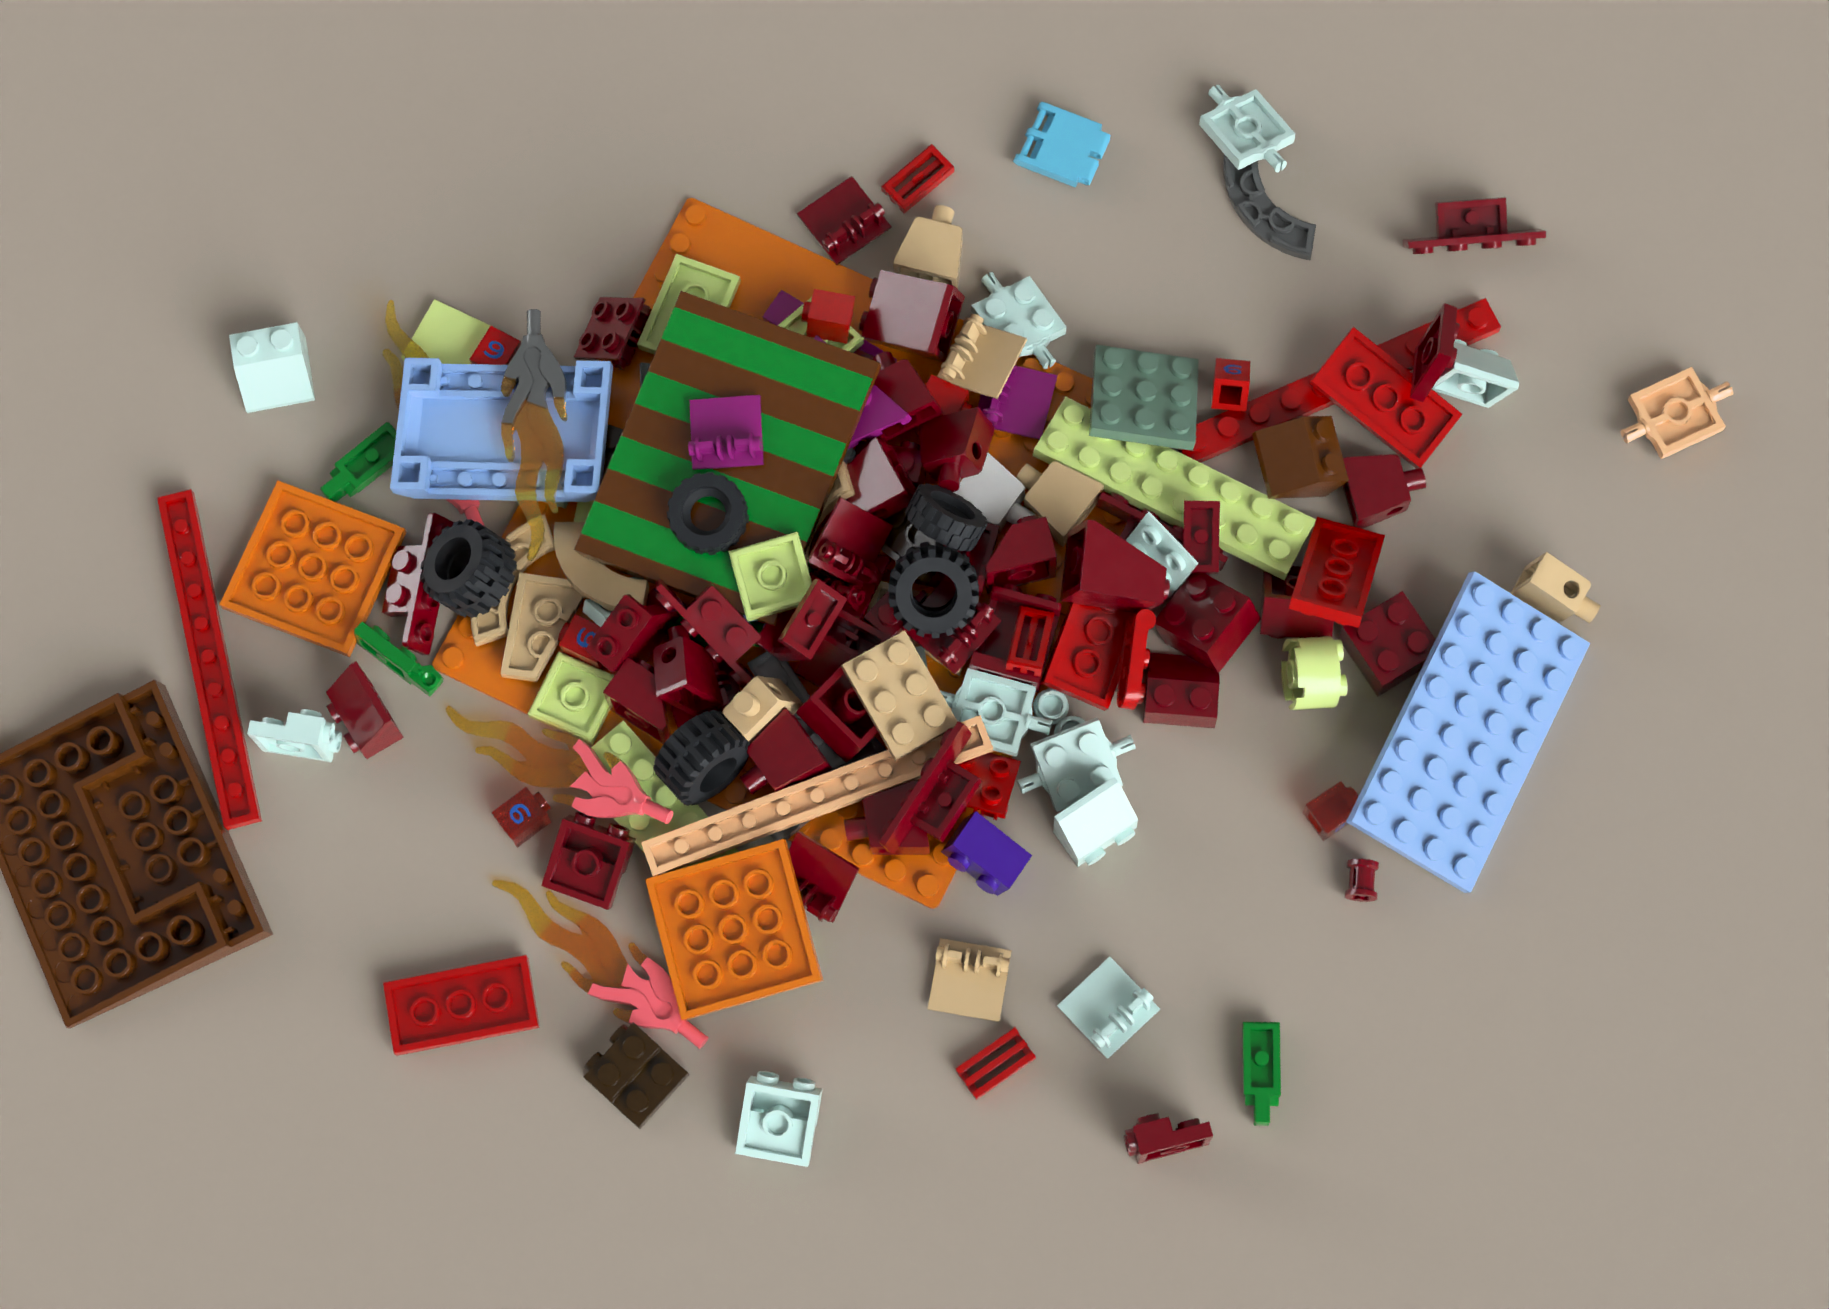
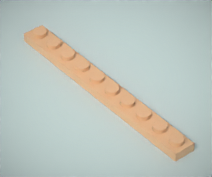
[641,715,993,877]

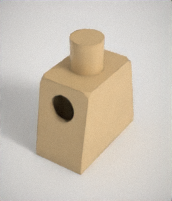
[893,205,963,289]
[1016,461,1104,547]
[1511,552,1601,623]
[722,676,804,744]

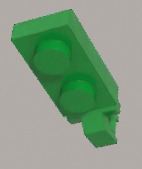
[320,422,396,502]
[354,621,443,697]
[1242,1022,1281,1126]

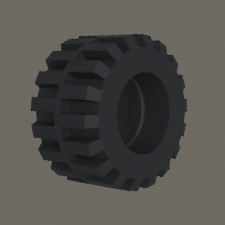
[420,519,517,618]
[888,542,979,638]
[653,710,750,806]

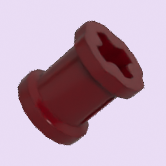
[1345,859,1379,902]

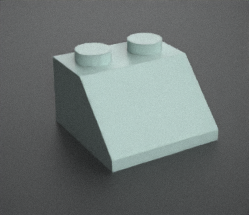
[229,322,315,413]
[1432,339,1519,408]
[1053,776,1138,867]

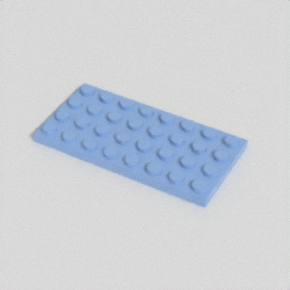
[1346,571,1590,893]

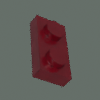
[1183,501,1220,574]

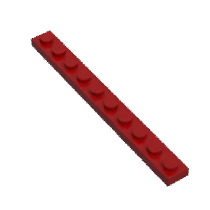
[1178,298,1501,463]
[157,489,262,830]

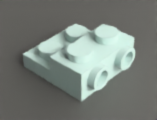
[247,709,342,762]
[735,1071,823,1167]

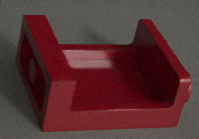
[755,579,847,661]
[970,584,1062,692]
[586,588,681,672]

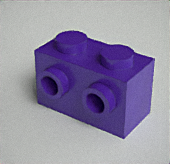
[941,811,1032,896]

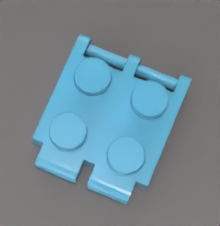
[1013,102,1111,188]

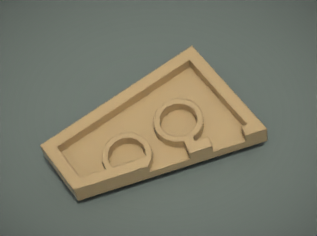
[500,572,584,682]

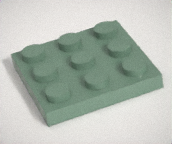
[1089,345,1199,451]

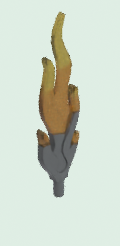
[501,309,568,561]

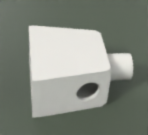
[953,453,1035,533]

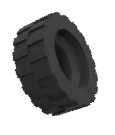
[667,472,749,555]
[905,483,988,551]

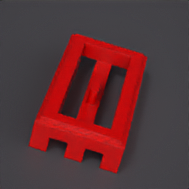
[881,144,955,214]
[1006,606,1055,677]
[955,1027,1036,1100]

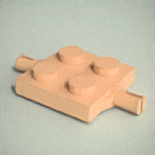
[1620,367,1733,459]

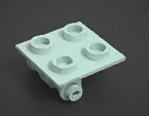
[1126,512,1199,598]
[1057,957,1160,1059]

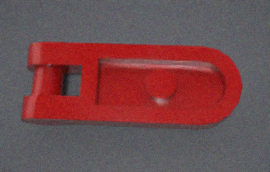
[1117,609,1156,710]

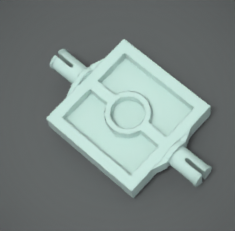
[1199,85,1295,172]
[971,272,1066,369]
[940,668,1053,757]
[1017,717,1136,812]

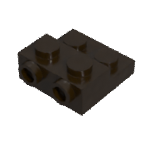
[583,1022,689,1129]

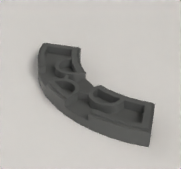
[1223,154,1316,260]

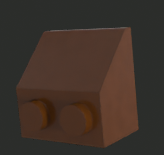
[1252,416,1349,499]

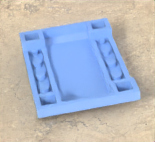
[390,358,613,502]

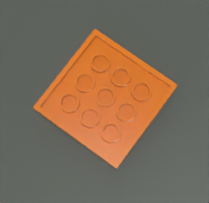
[219,480,407,657]
[645,839,824,1020]

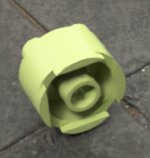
[1281,636,1348,710]

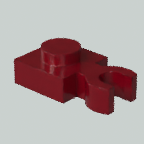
[864,590,926,637]

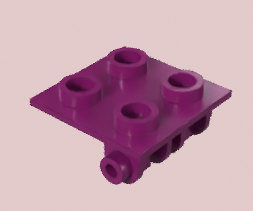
[978,365,1058,440]
[688,395,764,470]

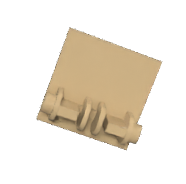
[937,314,1027,399]
[928,938,1012,1022]

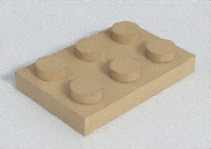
[841,630,958,761]

